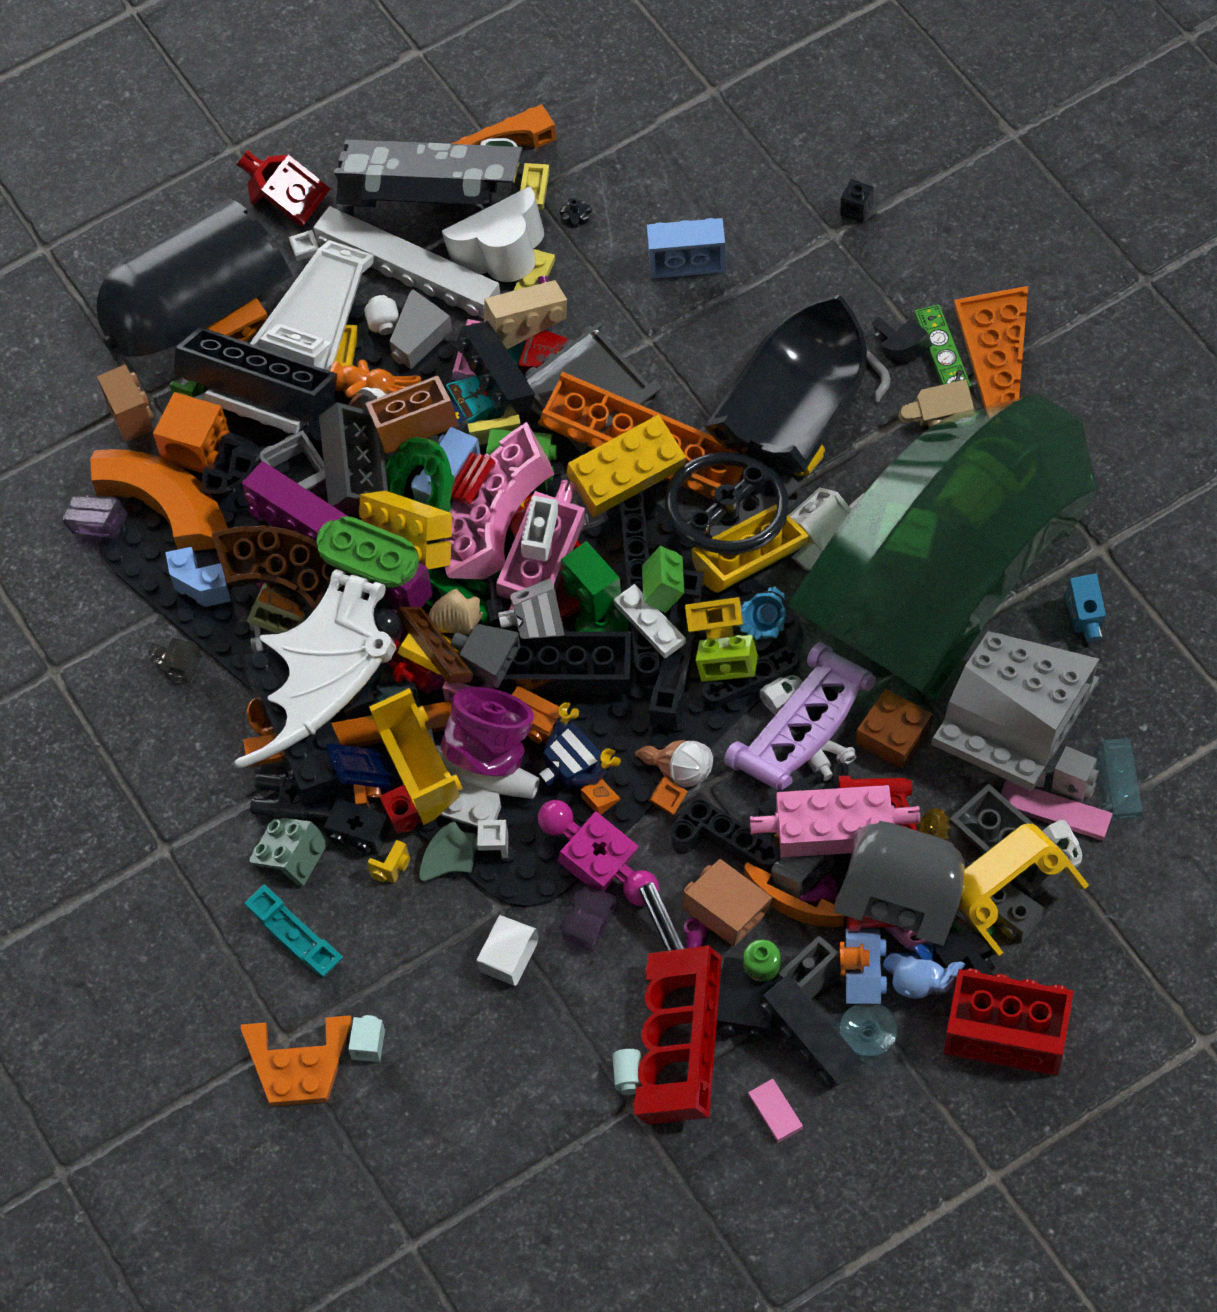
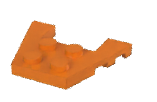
[241,1015,352,1107]

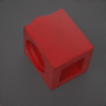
[379,785,421,834]

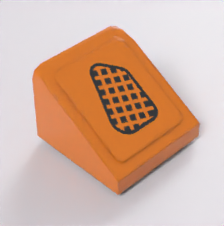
[581,779,620,815]

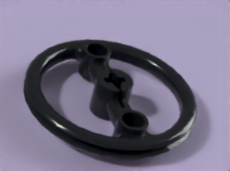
[665,452,789,554]

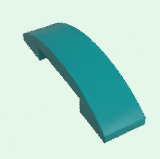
[244,884,343,978]

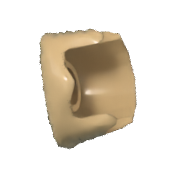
[429,589,483,636]

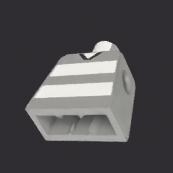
[498,579,564,639]

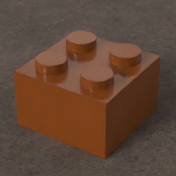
[856,688,933,770]

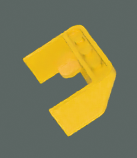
[369,688,463,825]
[958,824,1089,956]

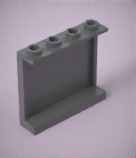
[524,322,662,455]

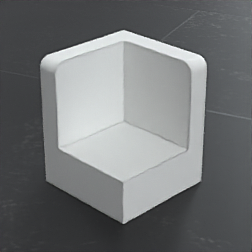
[477,820,508,858]

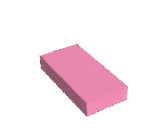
[748,1079,803,1143]

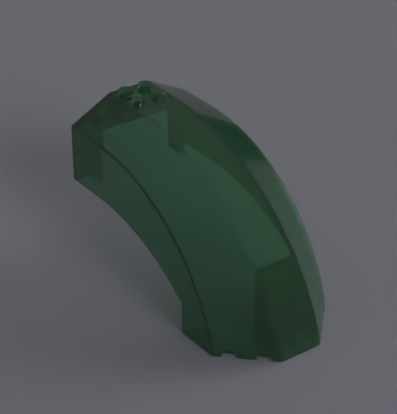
[787,394,1098,701]

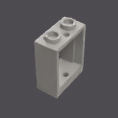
[259,430,327,497]

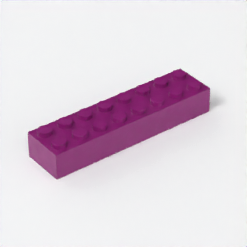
[242,461,433,610]

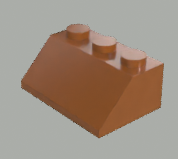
[365,376,459,453]

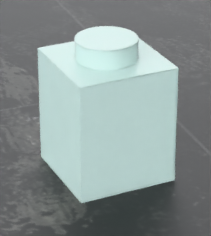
[349,1015,385,1062]

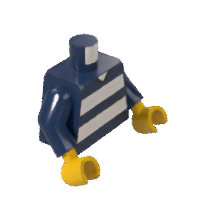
[538,703,621,789]

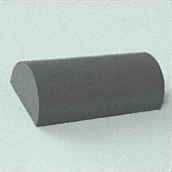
[949,784,1070,898]

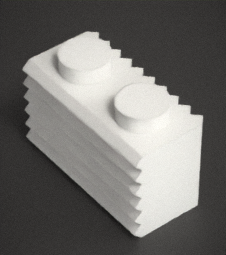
[521,496,558,561]

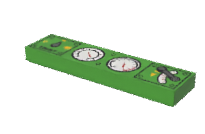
[915,304,971,391]

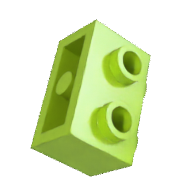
[696,635,758,682]

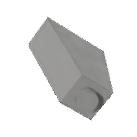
[390,289,452,369]

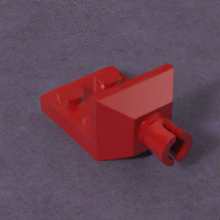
[236,150,331,227]

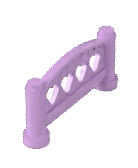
[724,642,876,791]

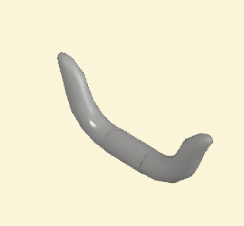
[866,351,891,403]

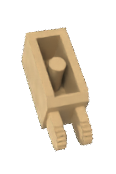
[898,380,974,428]

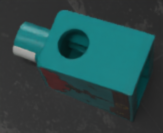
[446,376,501,424]

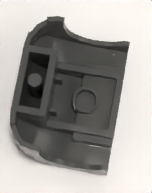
[834,821,965,946]

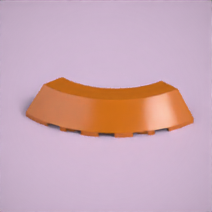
[90,449,228,551]

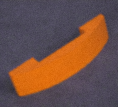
[744,863,847,927]

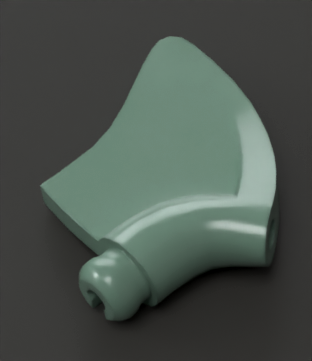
[419,822,478,882]

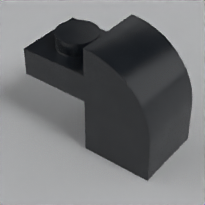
[872,317,932,363]
[933,931,996,975]

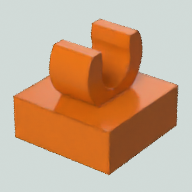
[353,776,381,808]

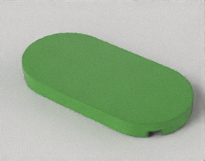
[317,516,419,587]

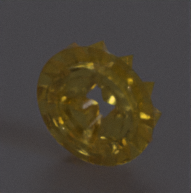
[918,808,951,840]

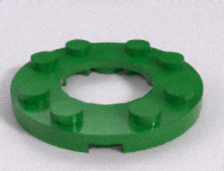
[385,437,454,512]

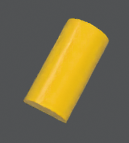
[691,504,809,593]

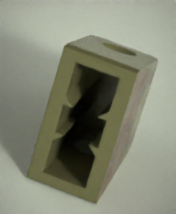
[247,582,305,634]

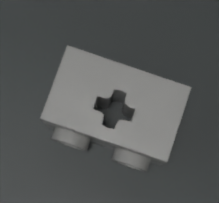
[1051,746,1099,804]

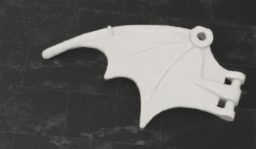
[234,569,396,768]

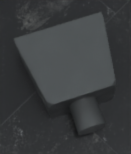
[451,624,520,688]

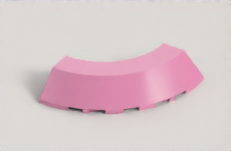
[444,422,554,579]

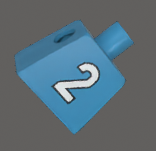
[1064,573,1106,643]

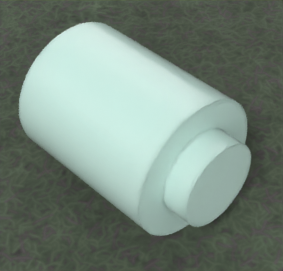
[613,1049,643,1095]

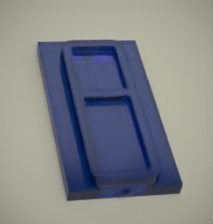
[325,743,402,789]

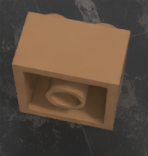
[97,365,154,442]

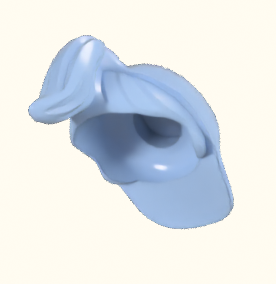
[883,954,965,999]

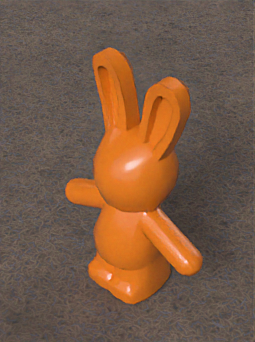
[330,360,421,398]

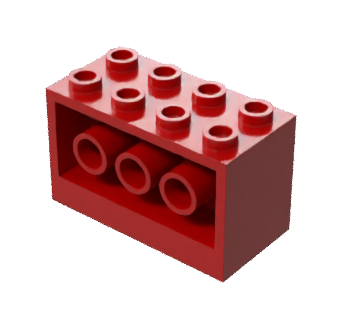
[944,968,1074,1076]

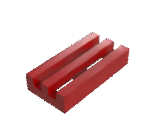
[450,453,495,505]

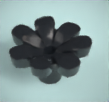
[560,198,592,227]

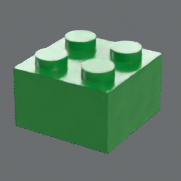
[561,541,621,622]

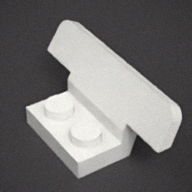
[789,487,877,571]

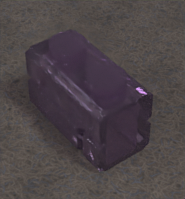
[62,495,127,538]

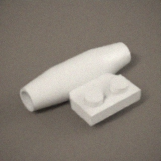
[435,745,540,828]

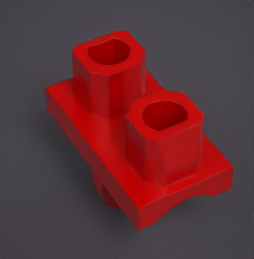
[389,640,435,690]

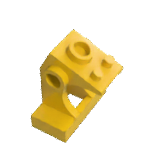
[685,597,743,639]

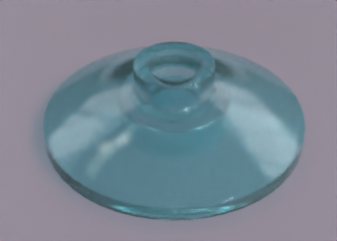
[840,1004,898,1057]

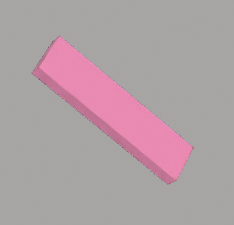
[1001,780,1113,841]

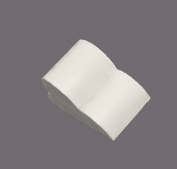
[442,186,544,282]

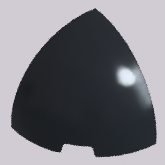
[200,432,261,494]

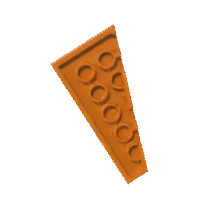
[954,286,1028,431]

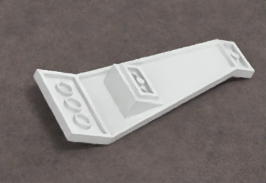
[204,240,374,434]

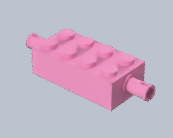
[496,480,585,627]
[750,785,920,858]

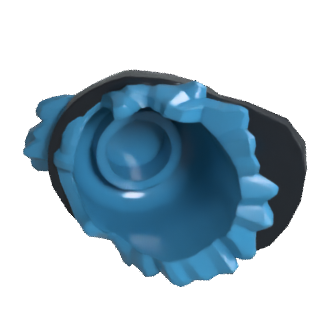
[735,586,788,652]

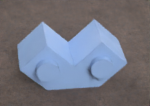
[166,547,231,607]
[846,929,887,1004]

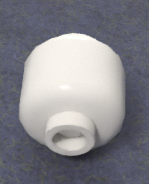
[364,295,400,335]

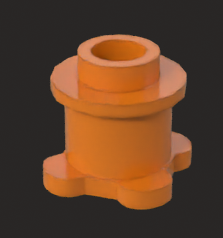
[840,942,870,976]

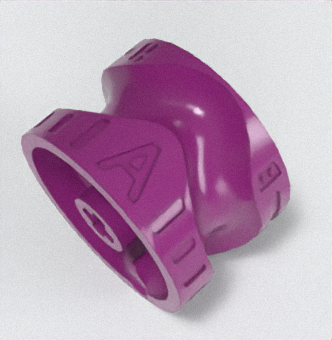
[441,687,534,776]

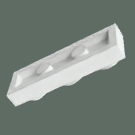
[613,584,686,658]

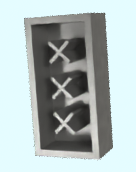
[319,403,388,516]

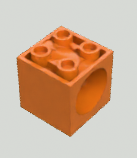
[153,392,230,473]

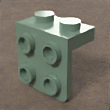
[249,818,330,886]

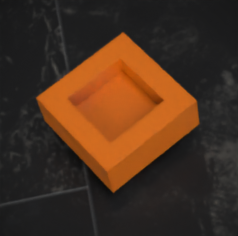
[649,777,688,815]

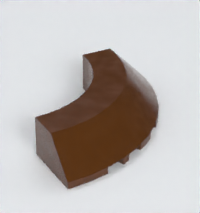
[212,525,369,610]

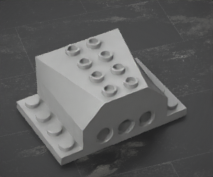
[931,631,1099,791]

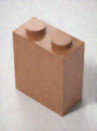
[682,859,772,947]

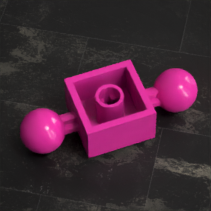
[538,800,659,906]

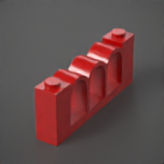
[633,945,722,1125]

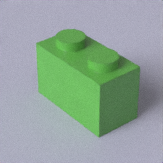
[642,546,684,613]

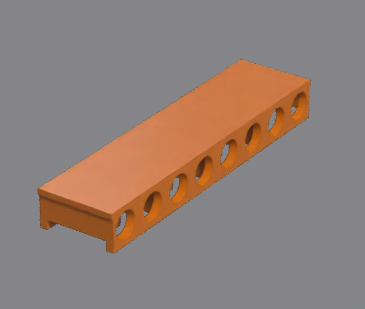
[538,372,745,500]

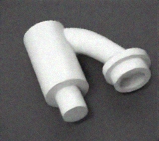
[807,740,856,781]

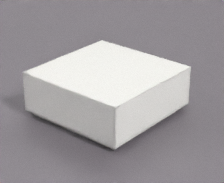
[289,230,319,261]

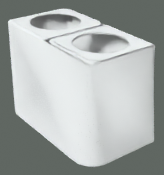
[476,915,539,986]

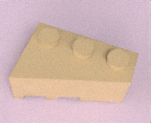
[484,280,567,349]

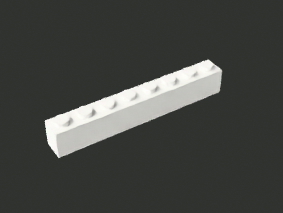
[314,206,500,319]

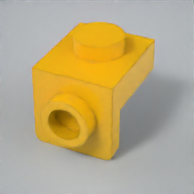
[367,840,410,884]

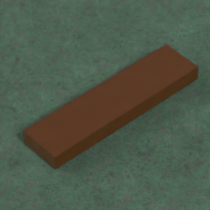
[397,606,473,684]

